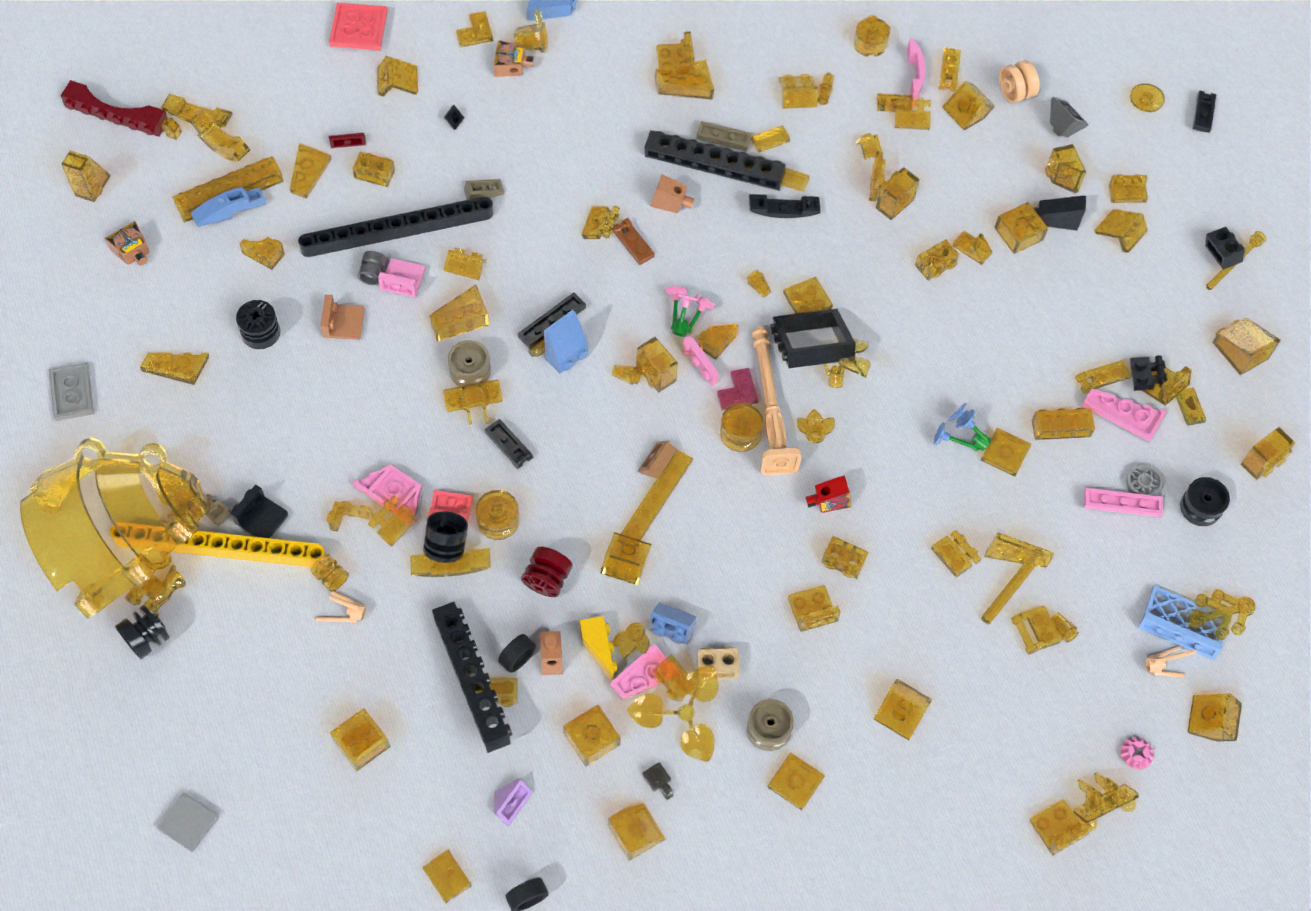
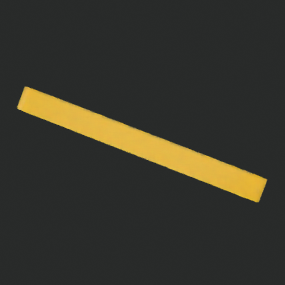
[110,522,327,568]

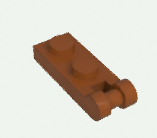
[612,218,655,265]

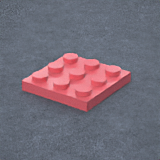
[329,2,388,51]

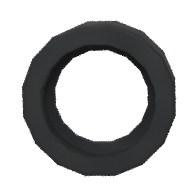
[498,634,536,673]
[505,878,549,911]

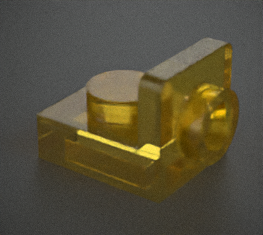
[857,133,883,160]

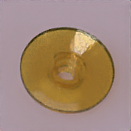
[1130,83,1165,112]

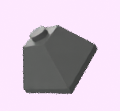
[1050,96,1089,138]

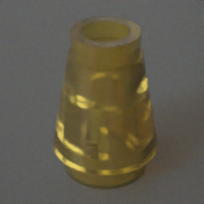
[746,270,772,298]
[612,365,641,385]
[1050,612,1079,643]

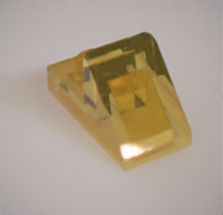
[953,231,992,265]

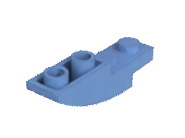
[191,187,266,227]

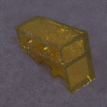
[654,60,714,100]
[61,150,111,202]
[429,284,489,342]

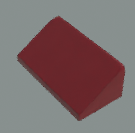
[329,132,366,148]

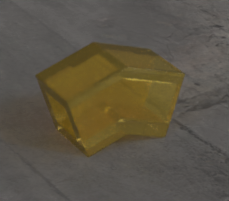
[160,118,182,140]

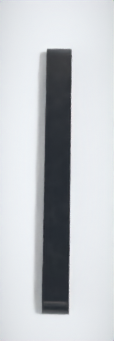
[298,197,494,257]

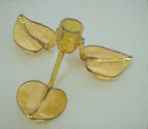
[824,338,871,388]
[627,666,718,762]

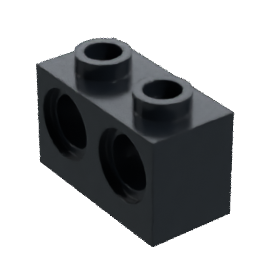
[1205,226,1245,270]

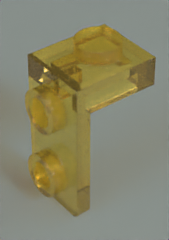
[326,501,375,532]

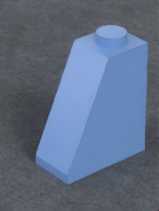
[527,0,577,21]

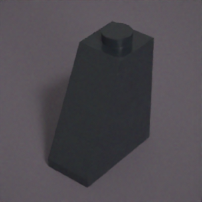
[1032,195,1086,231]

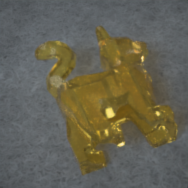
[125,551,186,616]

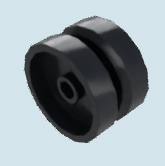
[1180,477,1230,527]

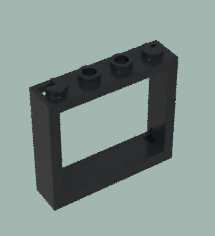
[770,308,856,368]

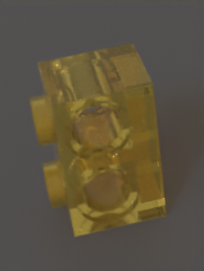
[352,152,395,188]
[915,239,959,281]
[821,536,869,579]

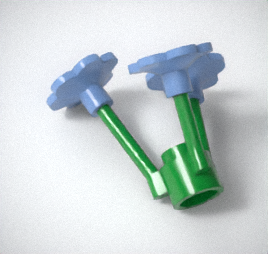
[934,403,992,452]

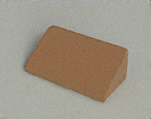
[638,441,676,478]

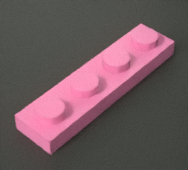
[1084,488,1163,517]

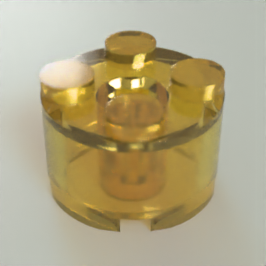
[854,15,890,57]

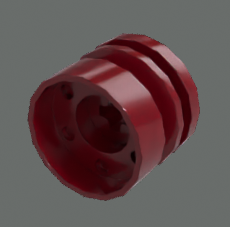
[521,546,573,597]

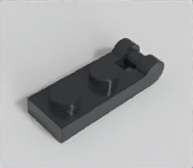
[1192,90,1217,133]
[485,418,533,469]

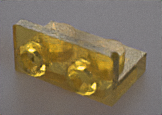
[1108,174,1148,203]
[652,654,697,702]
[477,678,518,707]

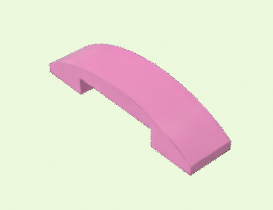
[907,38,925,104]

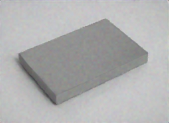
[49,363,94,421]

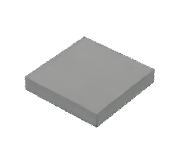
[157,793,218,852]

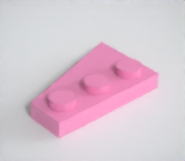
[609,644,682,700]

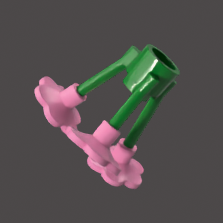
[665,286,714,337]

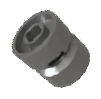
[358,251,387,285]

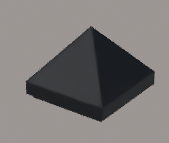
[444,105,465,130]

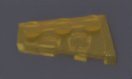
[140,353,209,385]

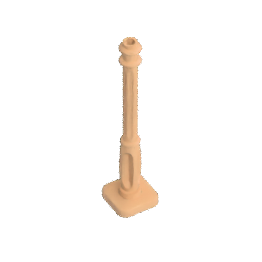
[752,326,801,475]

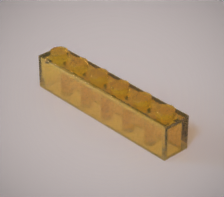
[172,156,284,223]

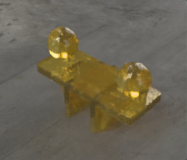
[443,379,503,425]
[1073,772,1139,832]

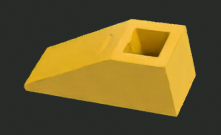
[580,616,617,680]

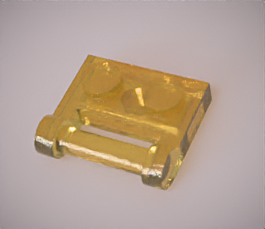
[1011,606,1061,655]

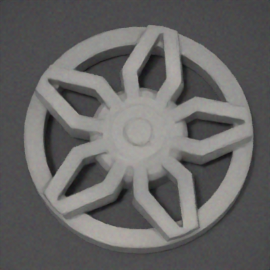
[1126,464,1163,496]

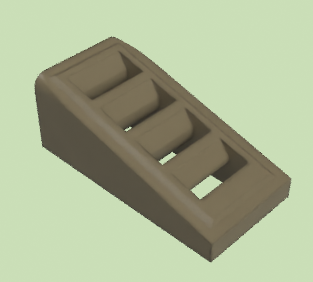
[464,179,504,200]

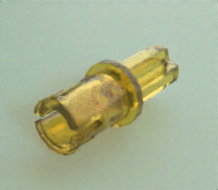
[817,72,834,105]

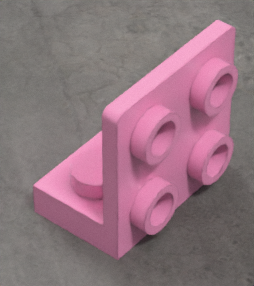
[378,258,425,297]

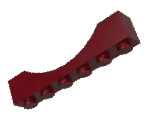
[60,80,169,137]

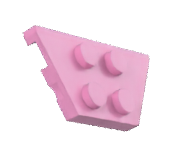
[352,464,422,526]

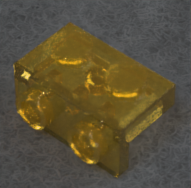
[443,248,487,280]

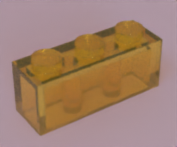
[1031,408,1095,440]

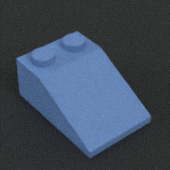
[544,309,588,374]

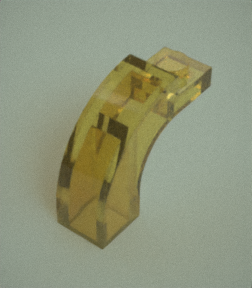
[189,109,250,162]

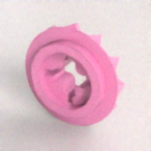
[1121,736,1154,769]

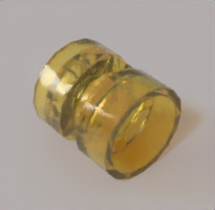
[311,554,349,592]

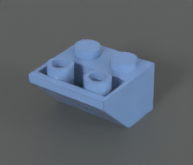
[650,602,696,645]

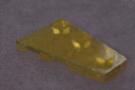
[290,143,331,199]
[984,532,1054,568]

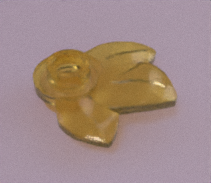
[797,409,835,444]
[613,623,649,659]

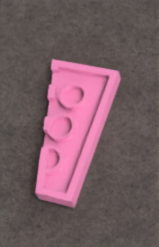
[1082,389,1167,442]

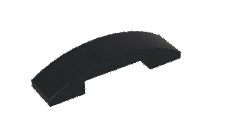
[749,194,821,218]

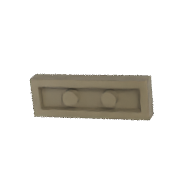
[696,121,752,151]

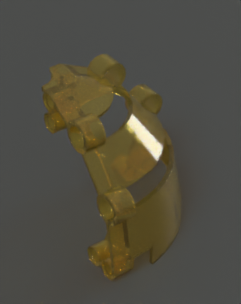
[20,438,210,618]

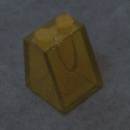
[1212,317,1281,375]

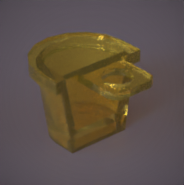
[513,8,548,53]

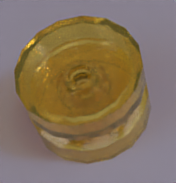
[720,403,763,452]
[476,490,519,540]

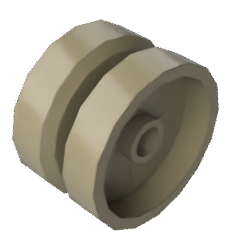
[448,340,491,389]
[746,699,794,751]

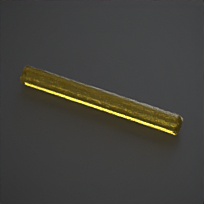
[981,549,1044,625]

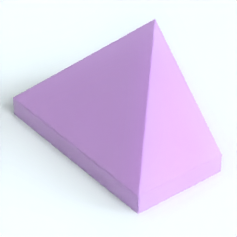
[494,779,533,826]

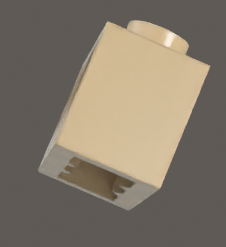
[696,646,740,680]

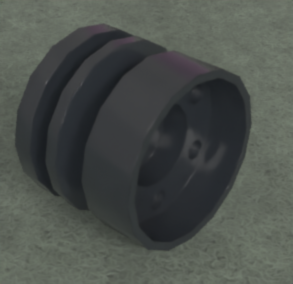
[236,300,280,349]
[423,511,468,563]
[115,605,170,660]

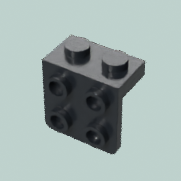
[230,484,288,538]

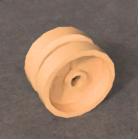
[999,60,1039,104]

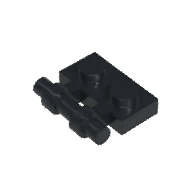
[1130,355,1168,391]

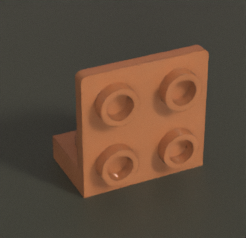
[320,294,365,340]

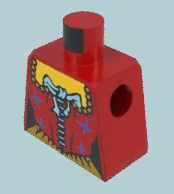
[805,475,851,513]

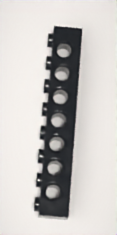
[644,130,786,191]
[432,602,513,753]

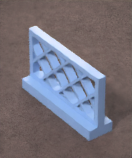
[1138,585,1230,660]

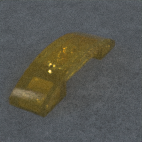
[162,94,233,128]
[410,548,491,577]

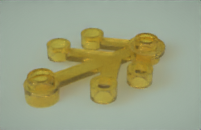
[1188,589,1255,640]

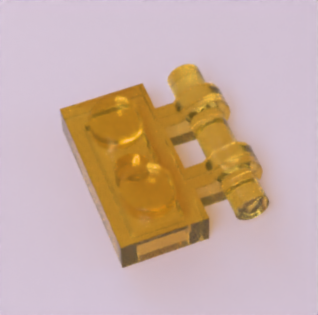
[895,97,931,130]
[581,206,620,239]
[368,495,419,546]
[931,530,982,578]

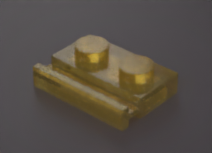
[422,850,472,904]

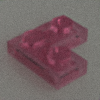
[717,368,758,410]

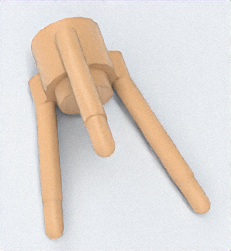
[316,591,366,624]
[1145,646,1196,677]

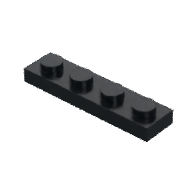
[518,292,586,349]

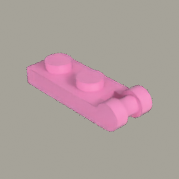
[683,336,719,386]

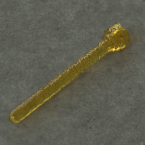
[1206,231,1266,290]

